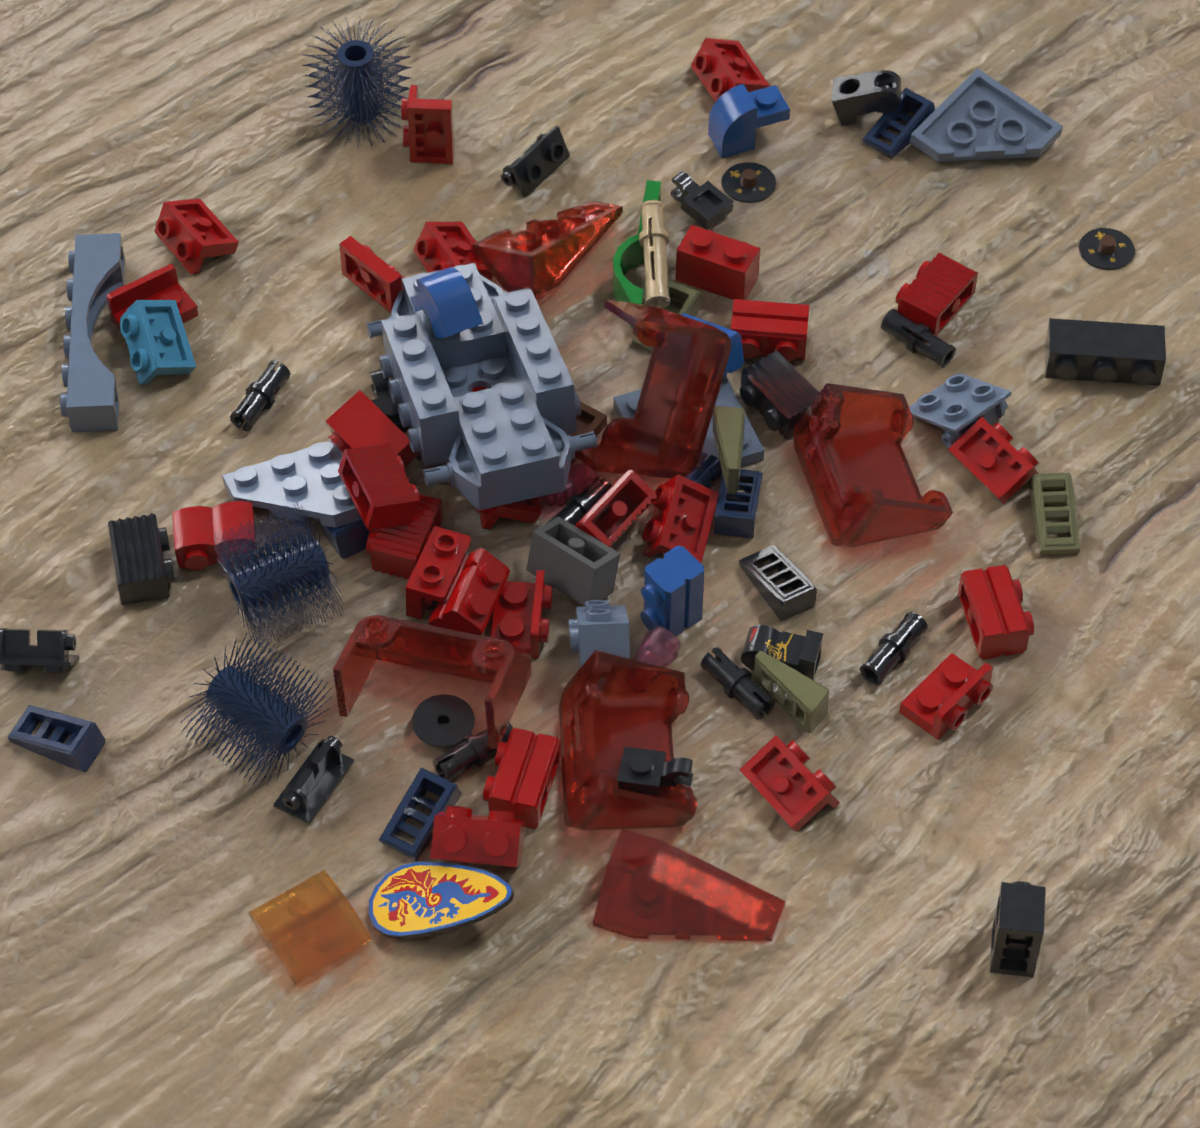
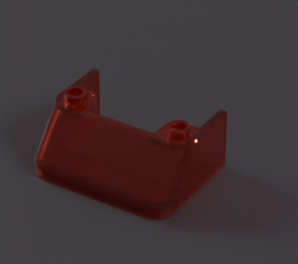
[575,300,731,479]
[333,615,532,749]

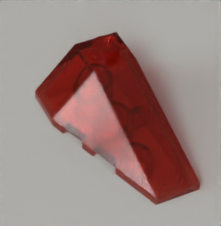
[473,200,623,300]
[593,828,786,941]

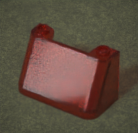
[793,383,953,548]
[559,650,697,831]

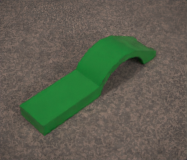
[613,180,661,329]

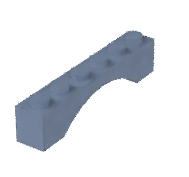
[60,233,125,432]

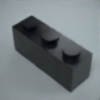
[1045,318,1166,386]

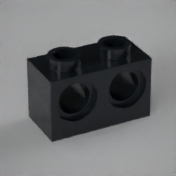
[990,881,1046,977]

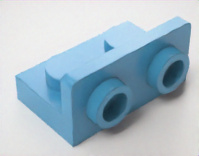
[120,300,196,385]

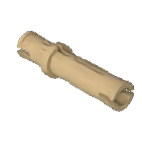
[639,200,670,309]

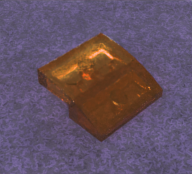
[249,870,372,985]

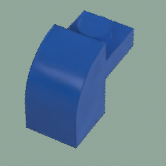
[708,84,790,158]
[410,267,483,339]

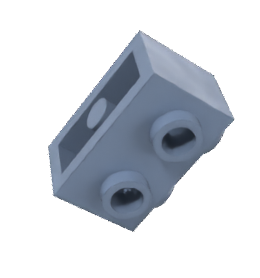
[569,600,630,666]

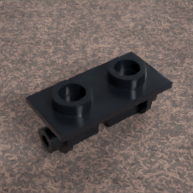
[501,126,570,197]
[0,628,79,673]
[273,736,355,824]

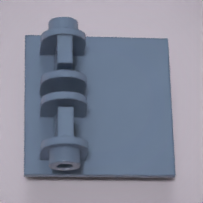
[904,373,1012,448]

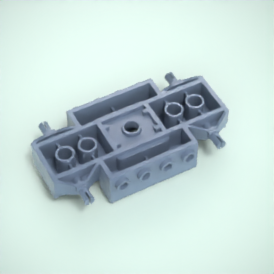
[366,263,597,510]

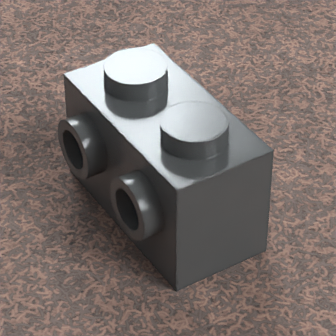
[526,516,620,606]

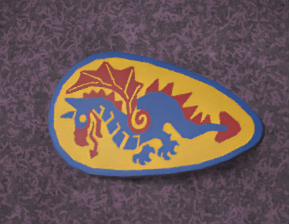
[369,862,514,939]

